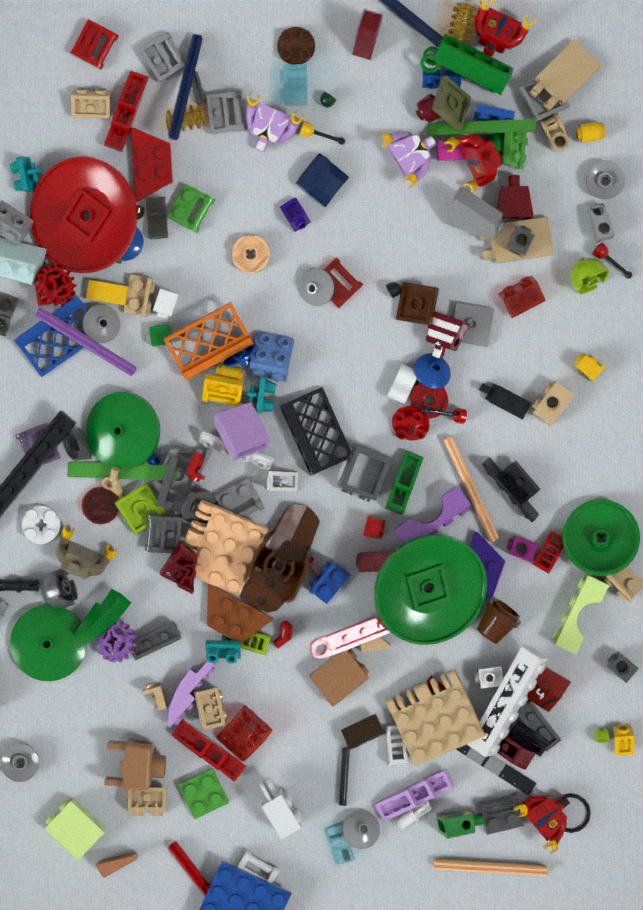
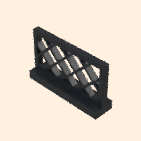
[279,387,351,476]

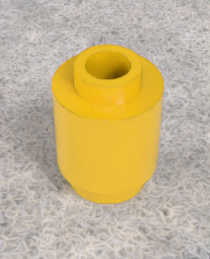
[576,121,605,143]
[215,364,244,380]

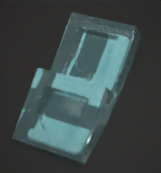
[324,822,355,866]

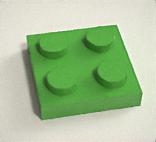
[178,768,229,819]

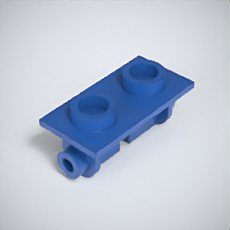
[422,69,462,89]

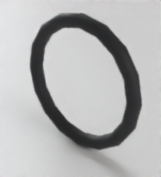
[564,793,591,833]

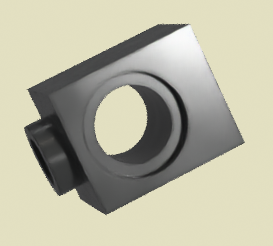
[505,226,535,257]
[607,652,639,683]

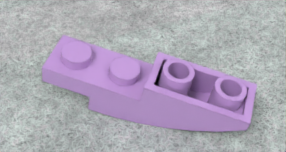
[167,660,215,727]

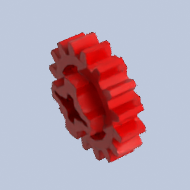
[34,264,76,306]

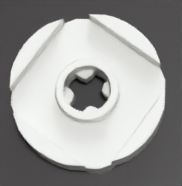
[22,506,61,544]

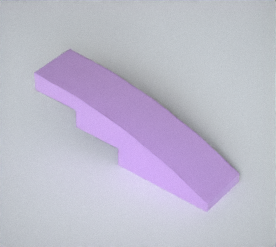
[375,769,454,821]

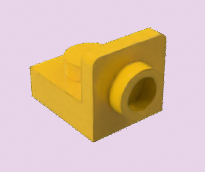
[612,724,635,756]

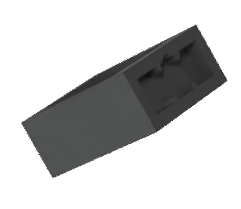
[338,443,393,502]

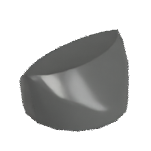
[64,427,92,461]

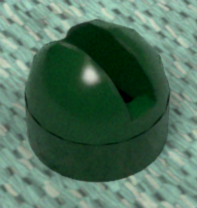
[320,91,337,107]

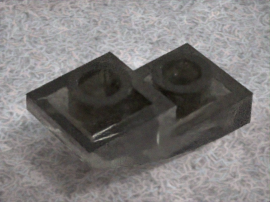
[0,292,19,336]

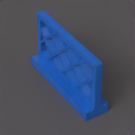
[14,295,87,377]

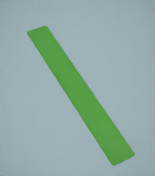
[426,119,537,136]
[67,462,177,481]

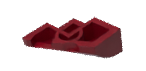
[159,541,198,594]

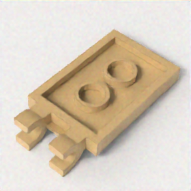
[529,39,602,111]
[478,217,553,264]

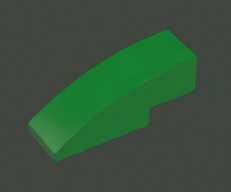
[384,451,424,515]
[74,589,132,643]

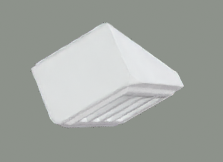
[386,725,408,766]

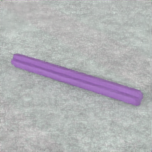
[35,308,137,376]

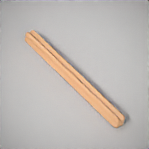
[443,436,499,542]
[434,859,548,876]

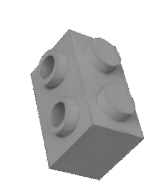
[0,200,34,246]

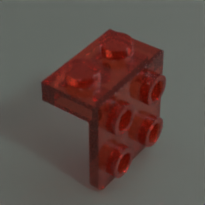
[216,705,273,762]

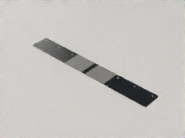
[456,744,536,795]

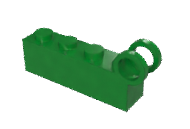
[420,34,513,95]

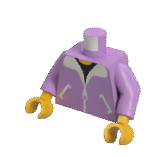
[246,93,305,152]
[378,132,436,188]

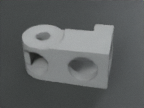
[588,203,615,243]

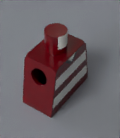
[426,312,470,359]

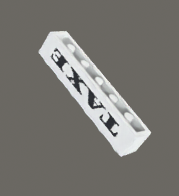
[467,646,548,757]

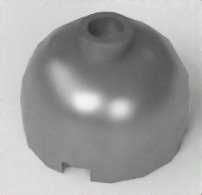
[41,569,78,609]

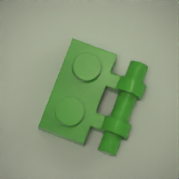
[502,132,528,170]

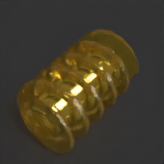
[448,3,478,43]
[165,103,207,132]

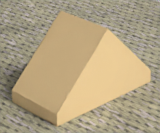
[359,621,391,653]

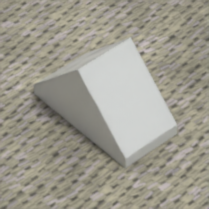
[267,471,298,491]

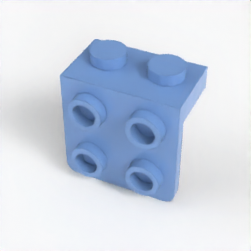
[249,331,294,382]

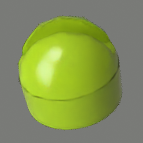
[594,728,610,743]

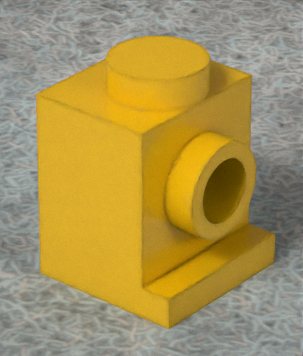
[574,353,606,381]

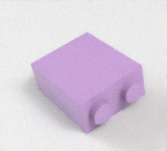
[214,402,271,461]

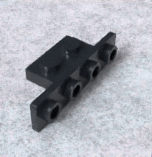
[482,457,540,522]

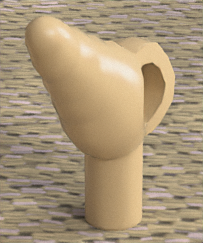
[102,467,124,499]

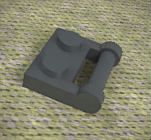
[145,512,182,553]
[479,792,524,835]

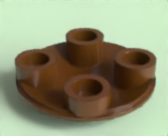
[277,27,315,65]

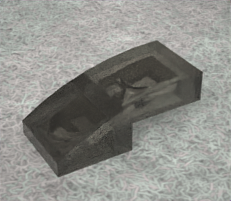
[146,197,168,239]

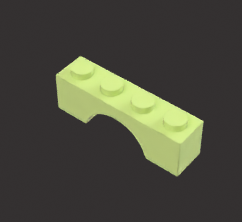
[552,574,609,655]

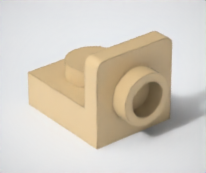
[142,682,168,710]

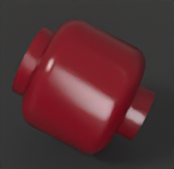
[416,94,441,123]

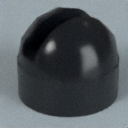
[386,282,401,299]

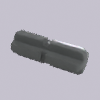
[191,71,206,104]

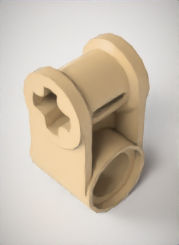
[539,113,569,153]

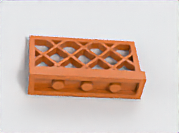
[163,302,254,380]

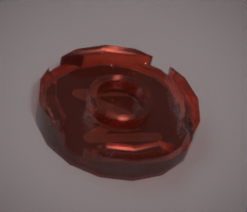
[81,486,119,525]

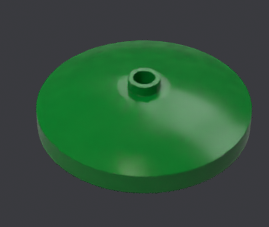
[86,392,160,469]
[562,499,640,577]
[10,604,87,681]

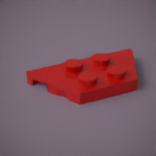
[131,128,173,202]

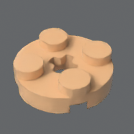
[232,235,270,274]

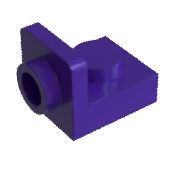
[280,197,311,232]

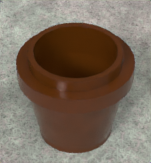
[477,599,521,644]

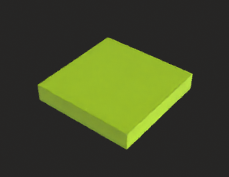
[114,482,167,535]

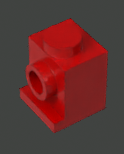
[363,516,386,539]

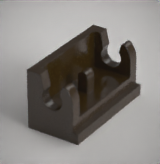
[341,714,385,750]

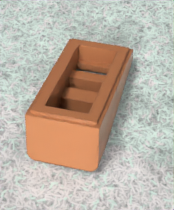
[96,852,138,878]

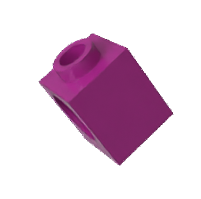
[506,535,538,562]

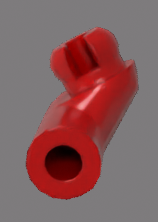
[273,620,293,649]

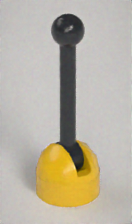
[299,121,345,145]

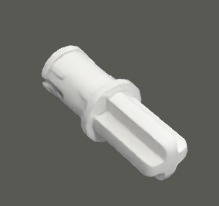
[396,801,432,830]

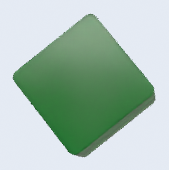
[149,325,172,347]

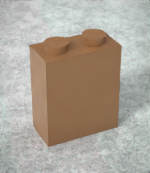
[309,648,369,707]

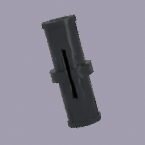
[0,578,39,593]

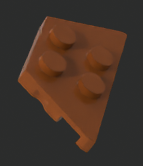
[207,584,274,644]

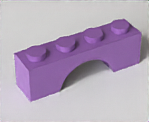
[394,486,471,543]

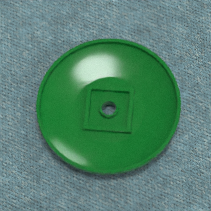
[374,534,487,645]

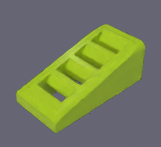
[230,632,271,655]

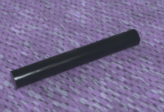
[339,748,350,806]

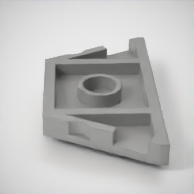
[153,449,212,515]

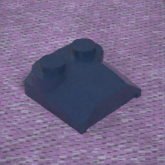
[296,153,350,207]

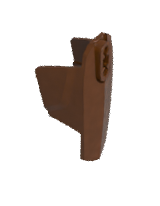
[244,505,320,612]

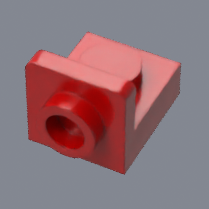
[186,451,206,482]

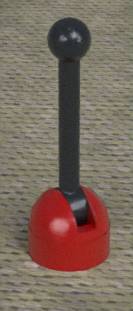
[592,242,633,279]
[421,406,467,424]

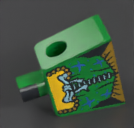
[436,810,484,839]

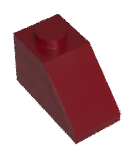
[497,736,535,770]

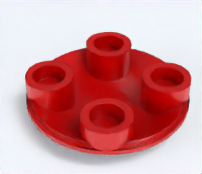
[392,406,430,441]

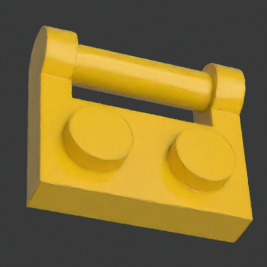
[202,374,244,407]

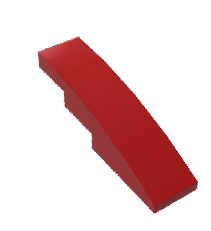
[104,71,149,152]
[172,720,247,782]

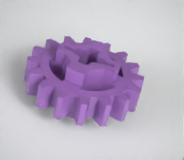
[96,621,137,663]

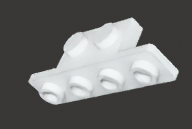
[198,431,274,470]

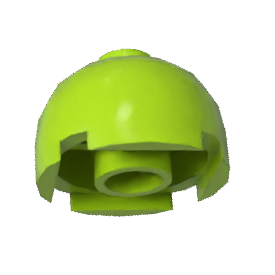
[570,258,610,295]

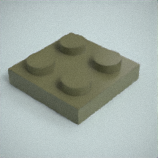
[432,76,471,130]

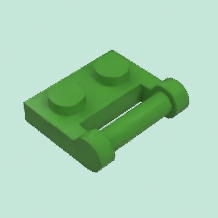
[167,183,215,234]

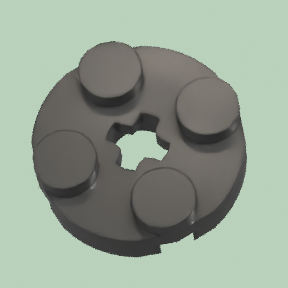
[179,489,219,525]

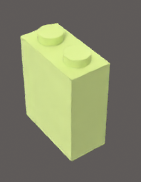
[45,798,106,860]

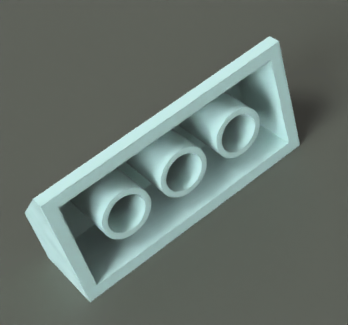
[0,237,47,286]

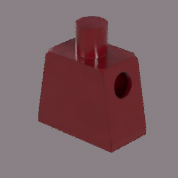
[497,175,533,219]

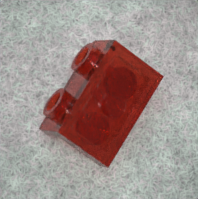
[498,276,546,318]

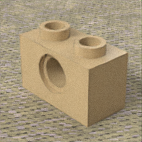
[532,381,575,426]

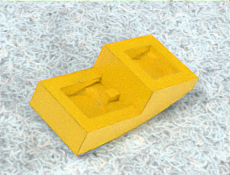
[85,280,128,306]

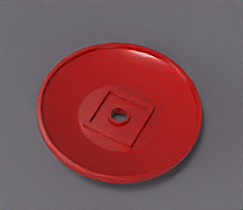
[30,157,137,273]

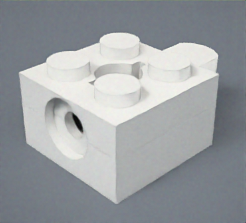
[259,777,303,840]

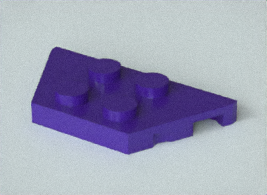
[469,531,505,598]

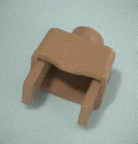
[104,738,166,790]

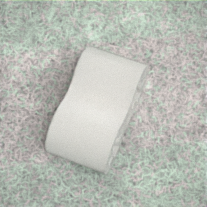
[387,364,417,404]

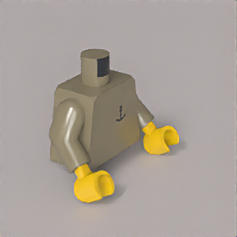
[55,525,117,579]

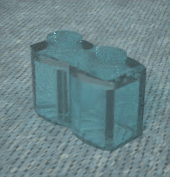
[280,64,308,106]

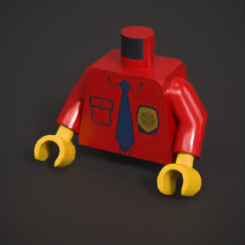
[474,0,536,56]
[444,133,502,193]
[513,794,570,854]

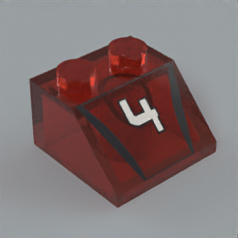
[527,666,571,712]

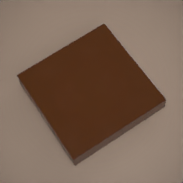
[395,282,440,326]

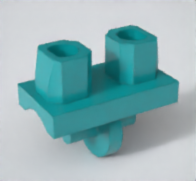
[9,156,43,192]
[244,378,276,413]
[205,635,241,663]

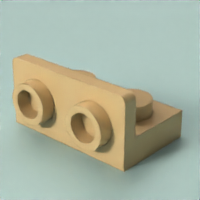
[71,87,111,119]
[124,275,156,317]
[603,567,643,602]
[194,686,227,730]
[127,788,167,816]

